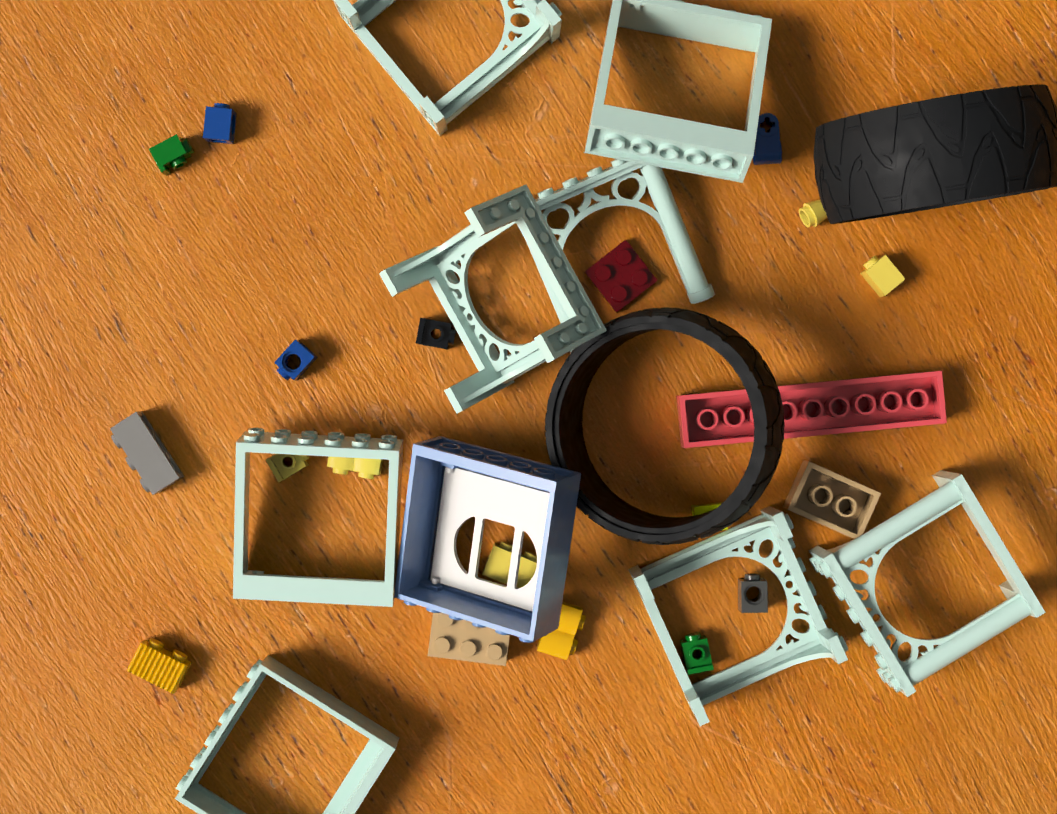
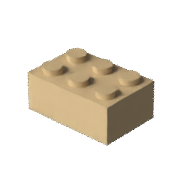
[783,460,881,539]
[428,612,510,666]

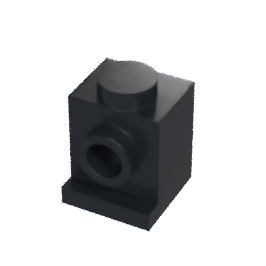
[416,318,456,350]

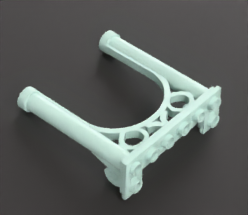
[526,159,715,353]

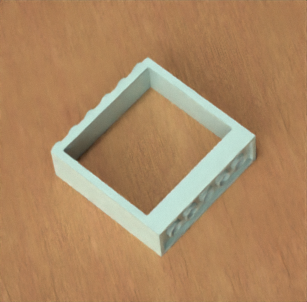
[584,0,772,183]
[233,428,403,607]
[175,655,399,814]

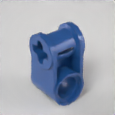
[753,113,782,165]

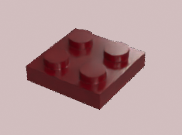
[585,240,658,313]

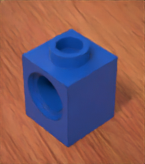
[203,103,237,144]
[274,339,318,381]

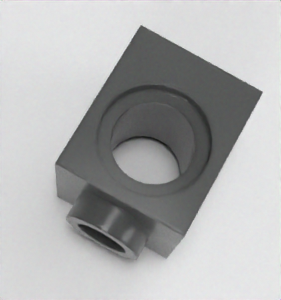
[738,574,768,613]

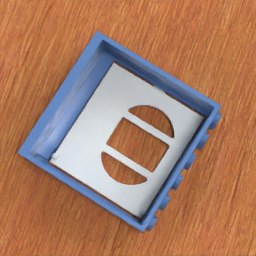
[394,436,581,643]

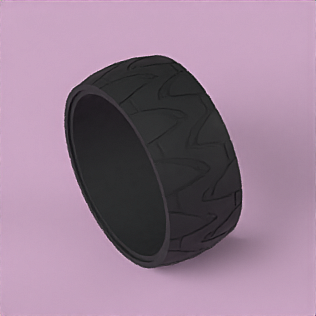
[814,84,1057,224]
[545,308,785,545]

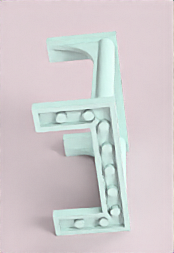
[333,0,562,136]
[379,185,607,414]
[809,470,1046,697]
[628,506,849,726]

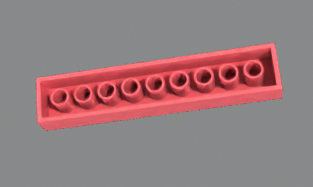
[676,371,947,448]

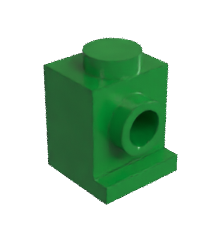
[149,134,194,176]
[680,633,714,675]

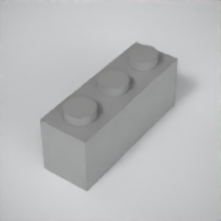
[110,411,185,495]

